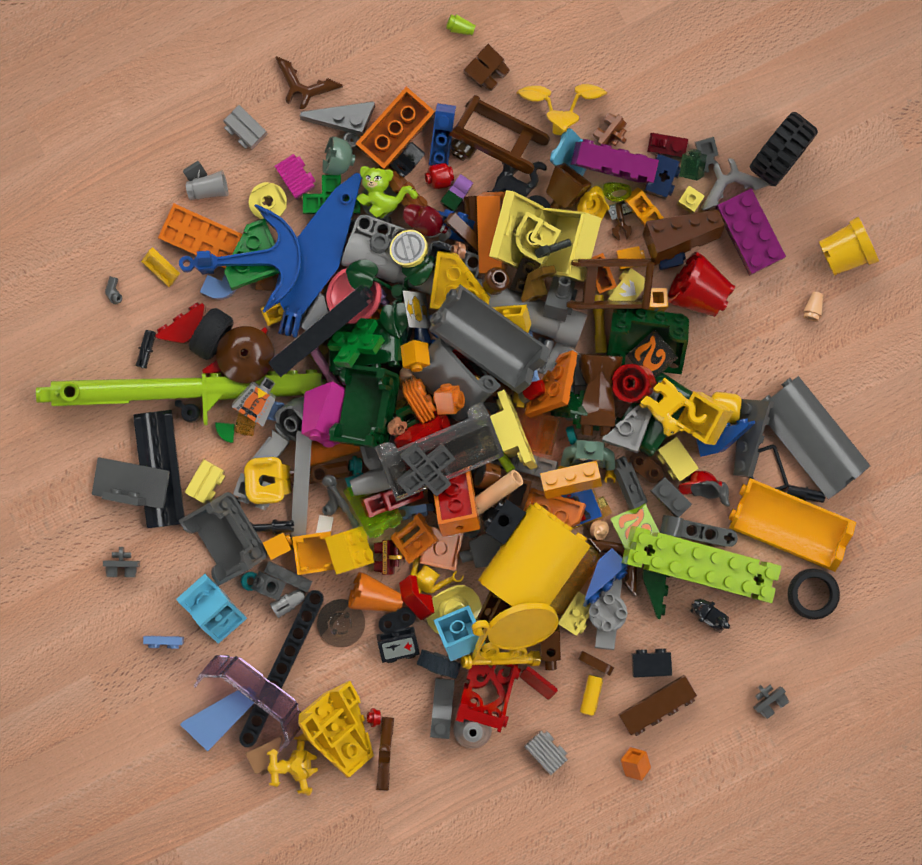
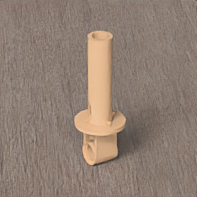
[449,470,523,537]

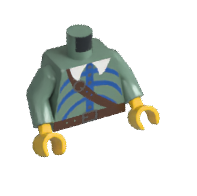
[557,440,616,483]

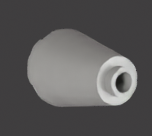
[453,719,492,749]

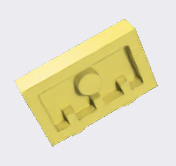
[558,591,591,636]

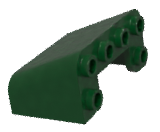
[606,309,689,375]
[329,319,408,376]

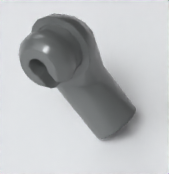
[322,489,339,516]

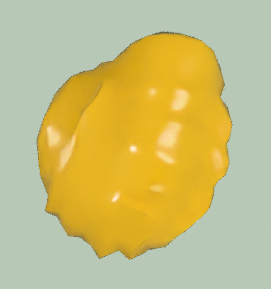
[577,185,610,221]

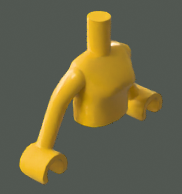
[410,558,464,594]

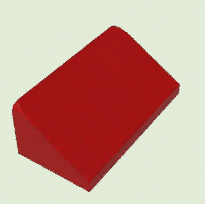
[519,666,558,700]

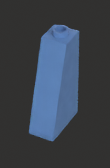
[180,687,257,751]

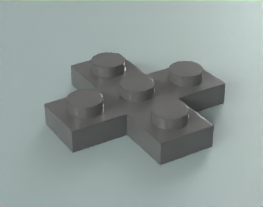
[397,442,455,497]

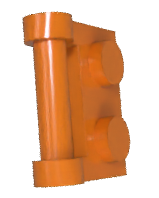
[391,513,439,564]

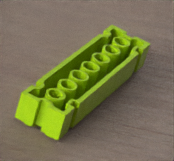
[621,526,782,603]

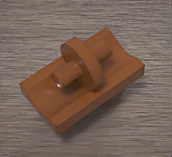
[593,113,627,146]

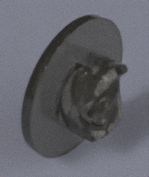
[317,599,365,647]

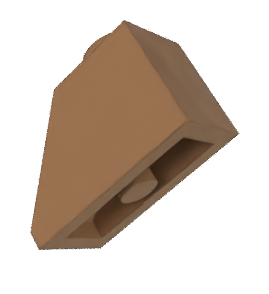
[245,735,283,776]

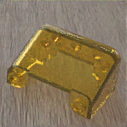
[550,547,600,616]

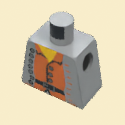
[232,377,276,427]

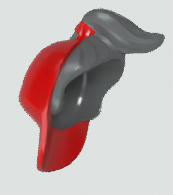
[678,471,730,507]

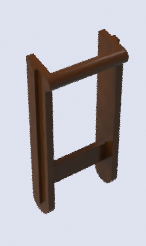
[449,95,550,174]
[566,259,655,309]

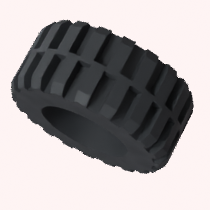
[750,112,818,186]

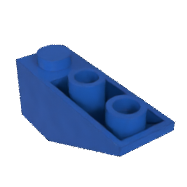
[429,103,456,165]
[696,418,755,457]
[583,548,628,607]

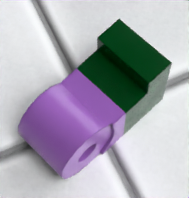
[440,174,473,212]

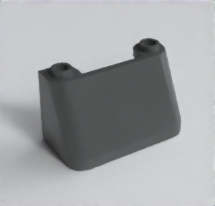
[411,337,501,421]
[179,492,267,586]

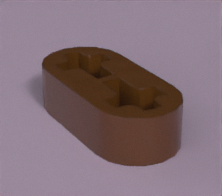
[578,651,615,676]

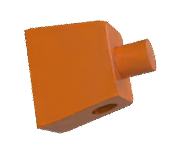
[591,253,617,294]

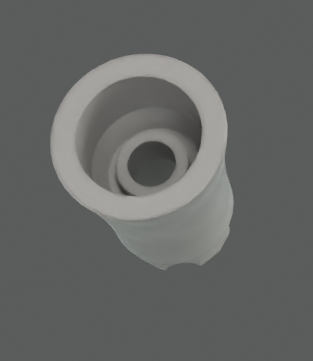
[186,170,229,200]

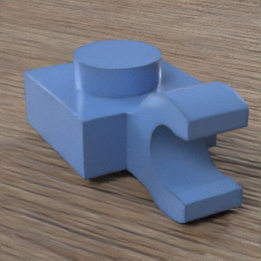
[398,503,434,520]

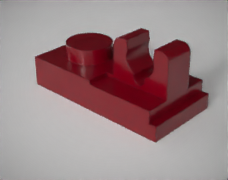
[647,133,688,159]

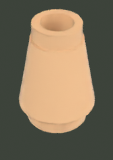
[803,292,823,322]

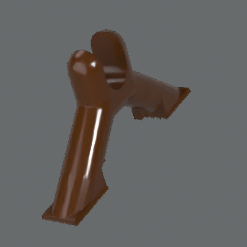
[275,56,343,109]
[588,538,647,596]
[376,717,394,791]

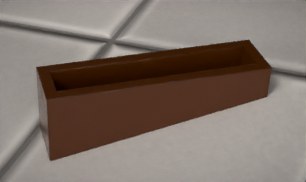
[443,213,478,254]

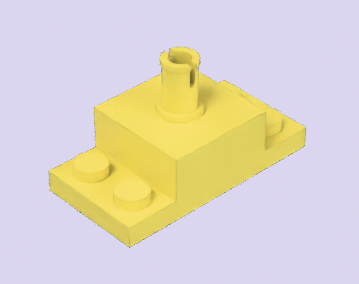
[479,390,538,470]

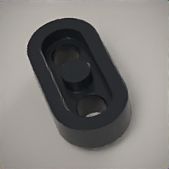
[379,607,416,633]

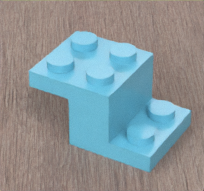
[176,574,247,644]

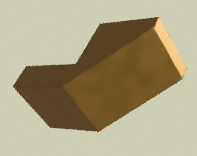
[521,265,556,303]

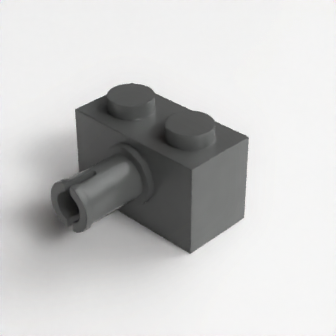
[543,276,578,322]

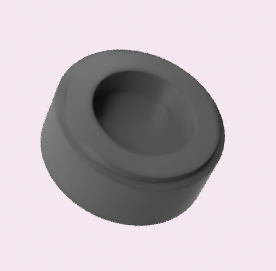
[370,233,389,253]

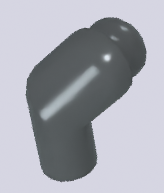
[105,276,123,304]

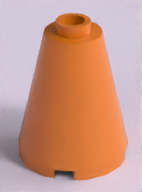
[348,572,403,612]

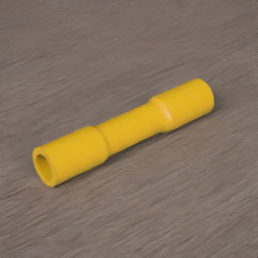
[593,295,607,353]

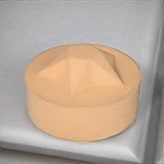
[590,520,609,540]

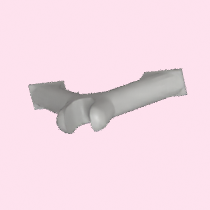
[701,158,769,211]

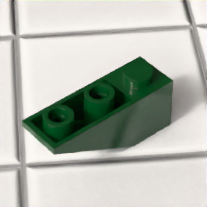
[548,391,588,419]
[642,564,670,619]

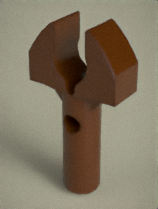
[612,204,632,240]

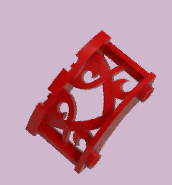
[456,664,521,733]

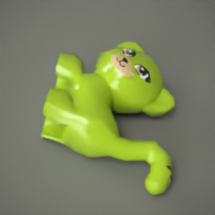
[356,166,418,219]

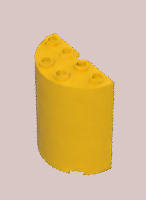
[478,502,591,607]

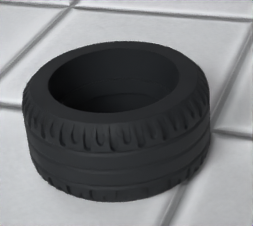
[189,308,234,360]
[788,569,840,619]

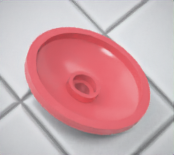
[326,268,382,324]

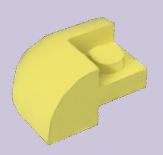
[515,212,562,264]

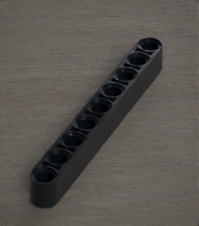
[239,590,324,747]

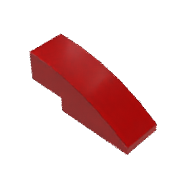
[360,486,424,518]

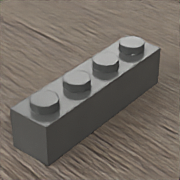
[264,561,313,592]

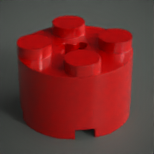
[612,364,657,403]

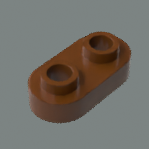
[629,452,664,483]

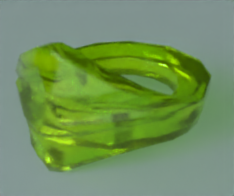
[603,182,631,202]

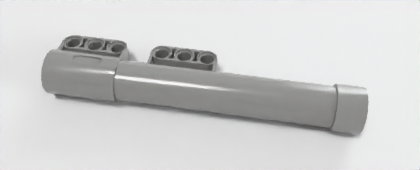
[341,215,587,349]

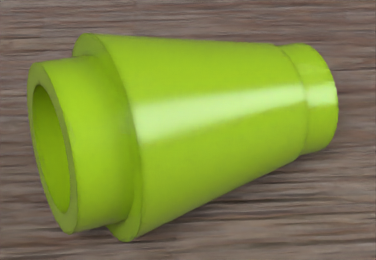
[446,14,476,36]

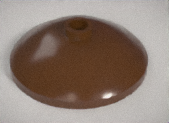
[216,326,274,384]

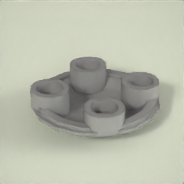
[589,593,628,632]

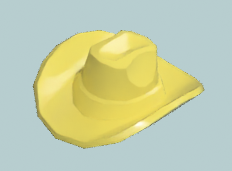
[426,585,482,634]

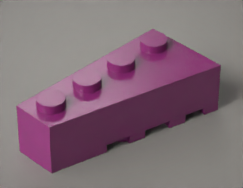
[571,139,659,184]

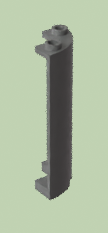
[429,284,549,394]
[762,376,871,499]

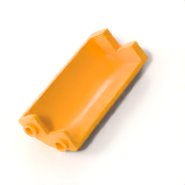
[728,478,856,572]

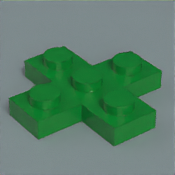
[303,175,360,214]
[327,318,385,368]

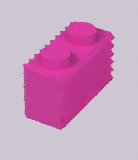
[275,154,316,200]

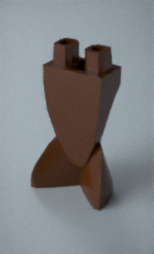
[578,353,623,436]

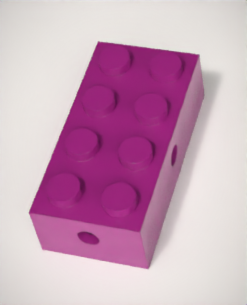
[715,188,786,276]

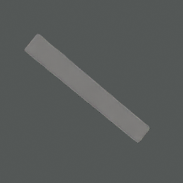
[291,431,312,536]

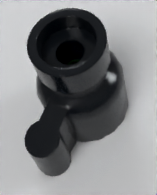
[175,400,201,423]

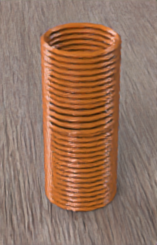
[310,440,361,467]

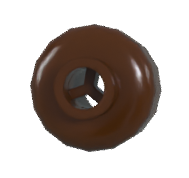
[482,267,510,295]

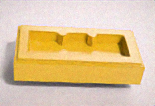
[141,247,180,287]

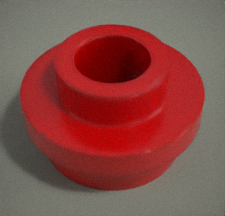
[367,708,381,727]

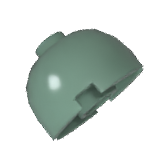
[322,136,355,176]

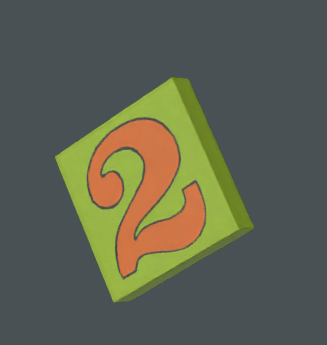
[610,504,660,549]

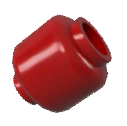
[425,163,454,190]

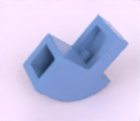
[200,274,237,300]

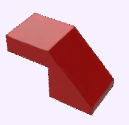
[399,575,435,620]

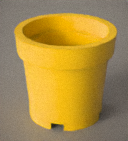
[819,217,879,276]

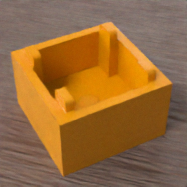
[292,531,335,575]

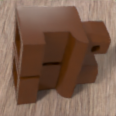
[464,44,510,91]

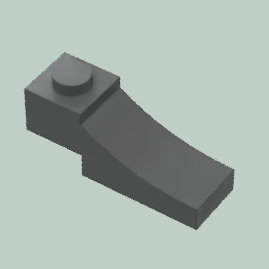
[430,678,455,739]

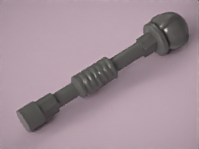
[322,475,359,528]

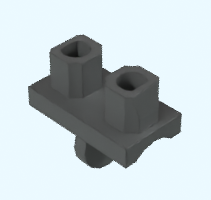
[103,547,140,577]
[753,685,789,719]

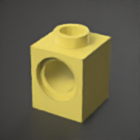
[677,186,705,214]

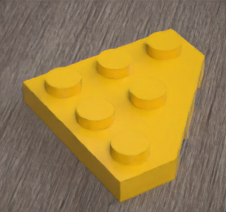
[430,251,490,309]

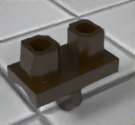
[510,256,541,294]

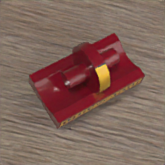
[374,540,405,575]

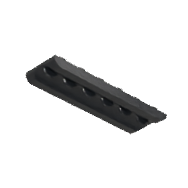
[134,410,185,528]

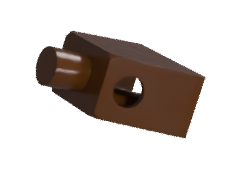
[546,163,592,210]
[540,624,561,670]

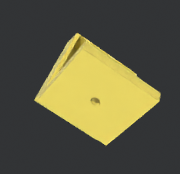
[489,190,602,282]

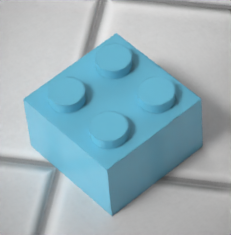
[434,605,485,661]

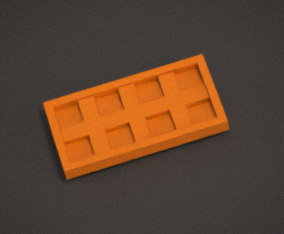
[158,203,243,269]

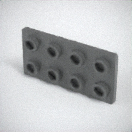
[92,457,170,509]

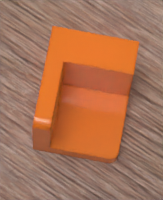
[621,747,651,781]

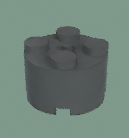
[274,397,304,442]

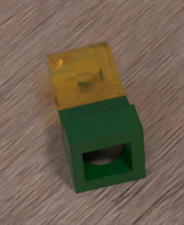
[395,397,420,429]

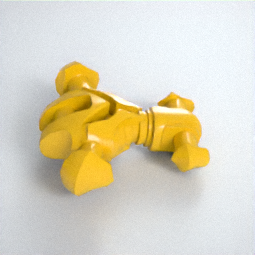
[267,733,318,796]

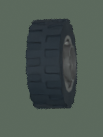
[417,649,461,679]

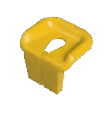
[244,457,292,504]

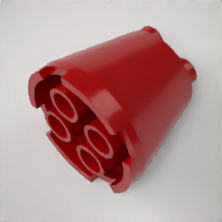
[667,252,735,317]

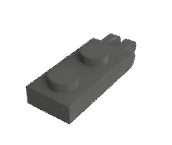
[614,456,647,510]

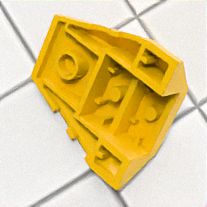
[298,681,374,778]

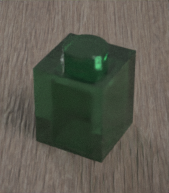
[679,149,707,181]

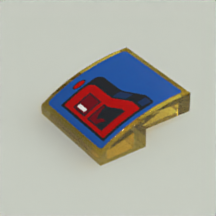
[562,488,605,529]

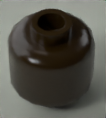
[450,138,477,161]

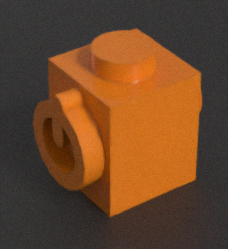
[433,383,465,414]

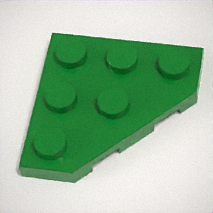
[224,219,280,291]

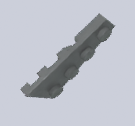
[733,399,775,477]

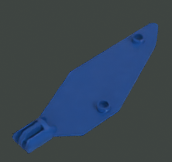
[275,173,362,338]

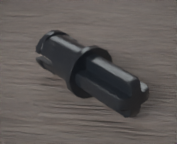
[135,330,156,369]
[787,484,826,503]

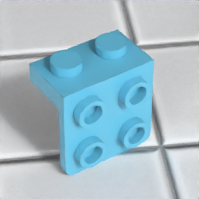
[550,128,586,176]

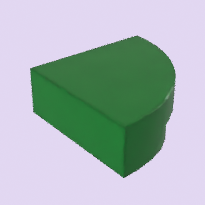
[215,422,235,443]

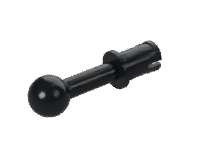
[250,519,294,535]

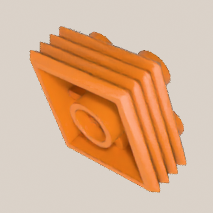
[401,376,436,424]

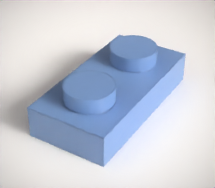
[143,636,184,649]

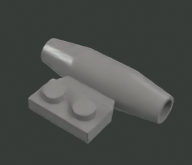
[350,435,407,496]

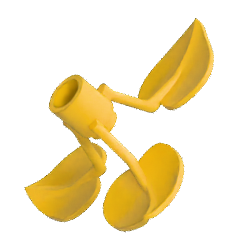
[516,84,607,135]

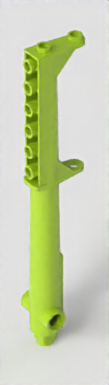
[36,370,326,426]

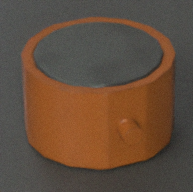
[474,460,501,490]

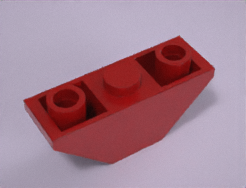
[155,302,206,344]

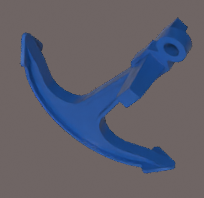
[179,204,301,313]

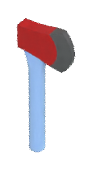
[518,330,545,404]

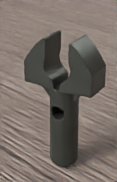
[535,239,572,258]

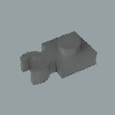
[695,137,718,172]

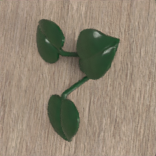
[346,255,435,338]

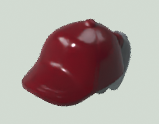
[403,204,452,242]

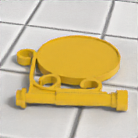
[461,603,559,669]

